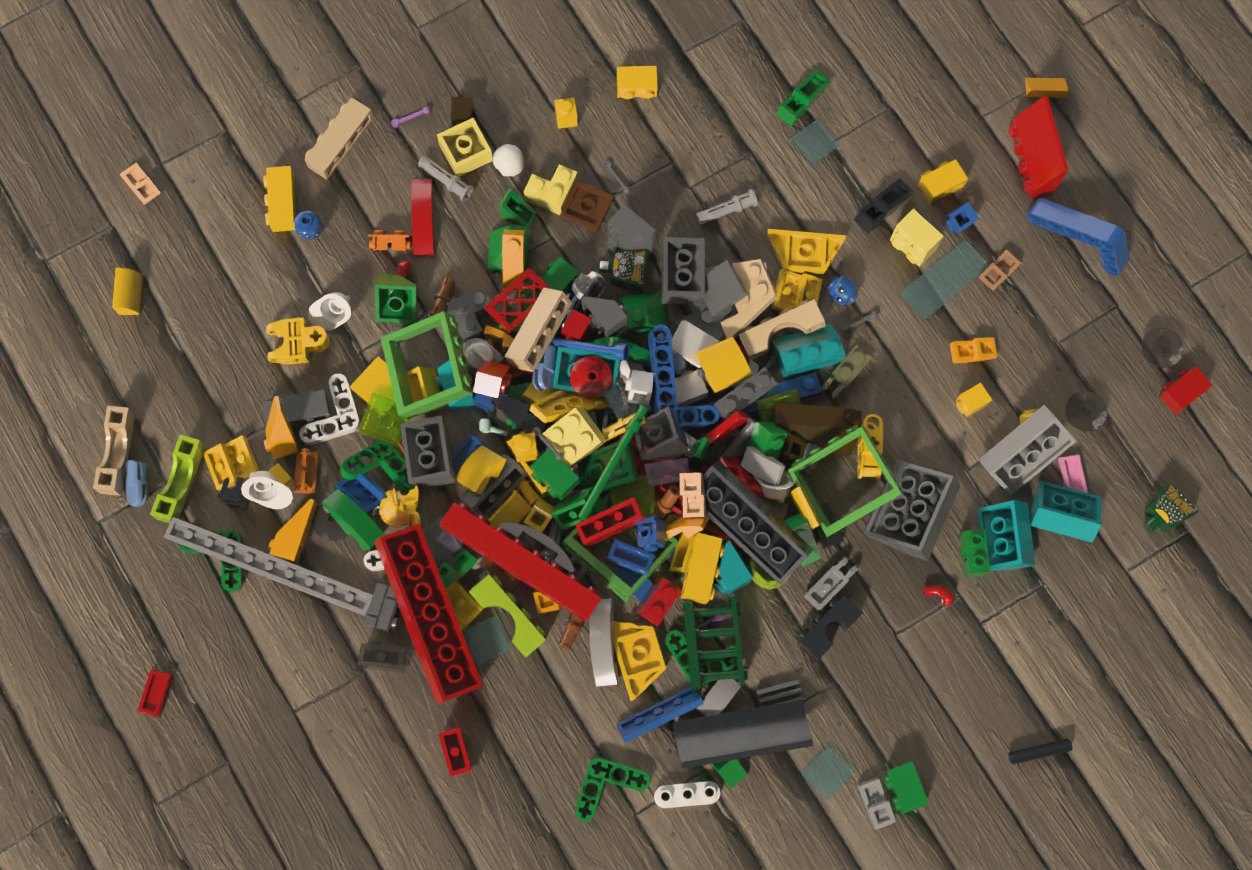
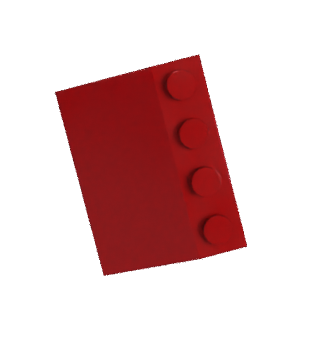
[1008,96,1069,199]

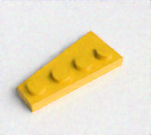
[530,390,614,423]

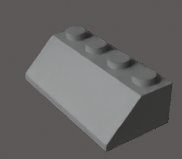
[979,405,1077,496]

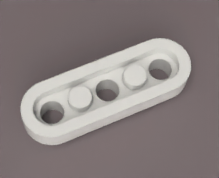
[654,781,720,808]

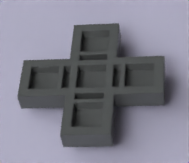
[674,298,738,341]

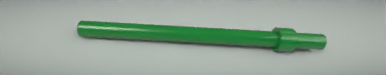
[578,405,648,521]

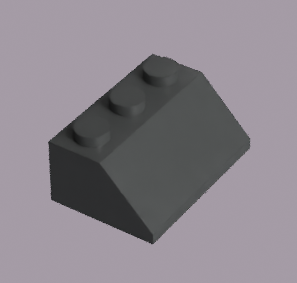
[607,204,656,256]
[661,237,705,304]
[582,296,628,339]
[400,415,456,487]

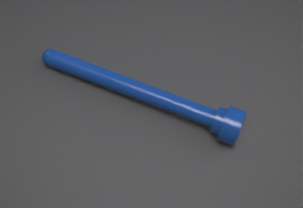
[549,338,630,361]

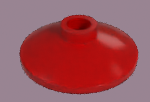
[570,356,612,398]

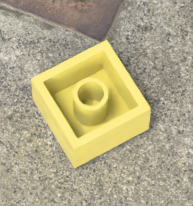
[437,118,493,177]
[890,209,944,267]
[543,406,607,467]

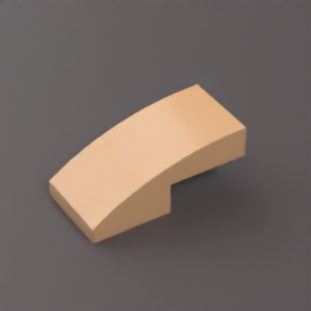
[120,163,161,205]
[680,473,706,517]

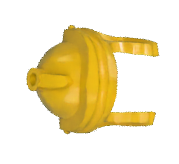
[379,486,421,528]

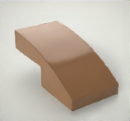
[978,249,1021,291]

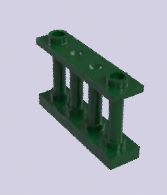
[682,596,748,691]

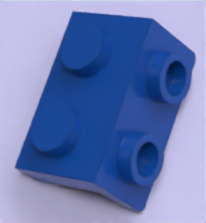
[335,465,386,515]

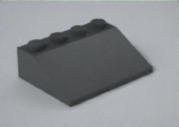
[864,460,960,561]

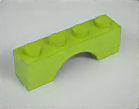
[150,435,206,524]
[469,574,546,658]

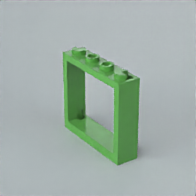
[381,311,473,419]
[788,425,904,537]
[562,488,678,603]

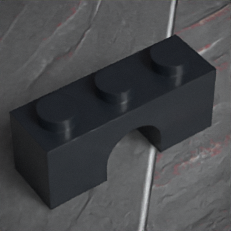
[797,595,863,662]

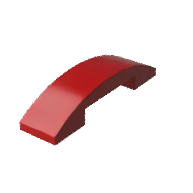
[411,179,434,256]

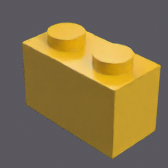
[617,66,658,99]
[918,159,968,204]

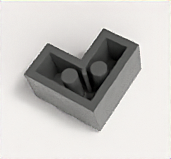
[446,287,491,343]

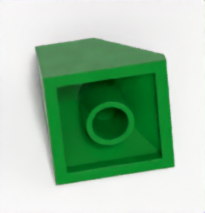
[487,225,531,272]
[374,274,417,324]
[621,290,669,336]

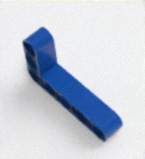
[1027,198,1130,276]
[648,324,719,430]

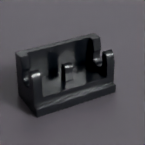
[217,477,250,510]

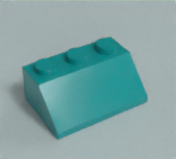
[771,324,846,379]
[552,347,620,398]
[1030,480,1102,543]
[977,500,1036,571]

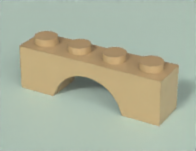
[739,300,825,360]
[93,406,135,496]

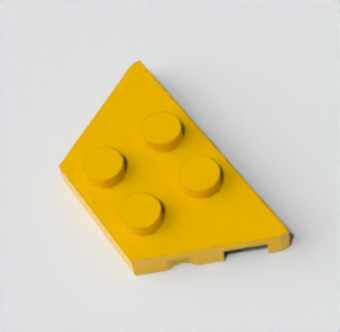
[767,229,846,275]
[612,620,666,702]

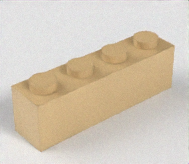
[304,97,374,179]
[504,288,572,372]

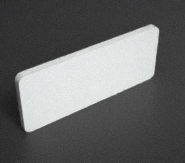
[671,320,759,389]

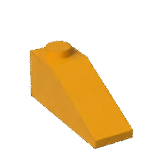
[502,230,525,292]
[264,396,299,459]
[268,499,318,565]

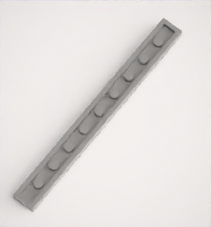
[164,517,373,616]

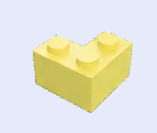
[524,164,578,215]

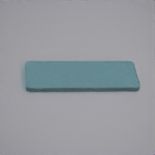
[901,241,988,319]

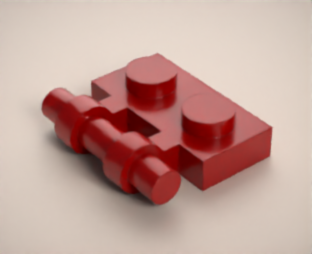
[718,457,763,497]

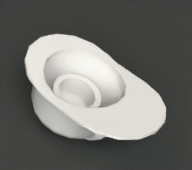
[308,292,351,331]
[462,338,504,376]
[753,470,795,503]
[241,471,293,509]

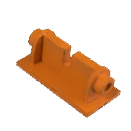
[368,230,411,251]
[294,448,318,493]

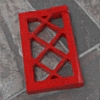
[484,268,552,334]

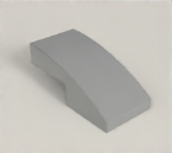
[741,447,785,485]
[696,679,741,716]
[857,777,896,830]

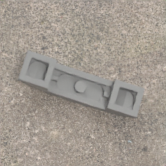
[500,523,576,574]
[589,598,618,687]

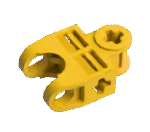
[266,317,330,364]
[857,414,883,480]

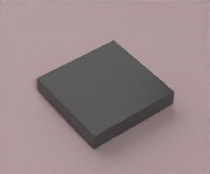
[703,260,748,317]

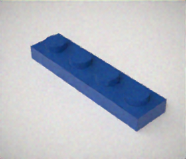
[616,687,704,743]

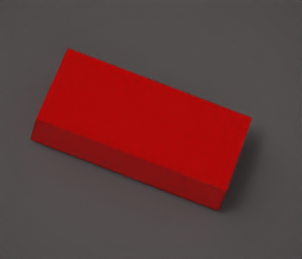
[706,411,750,444]
[137,669,173,717]

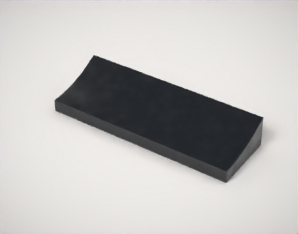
[702,460,814,585]
[673,700,813,769]

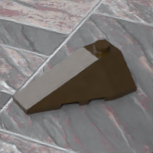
[774,403,862,457]

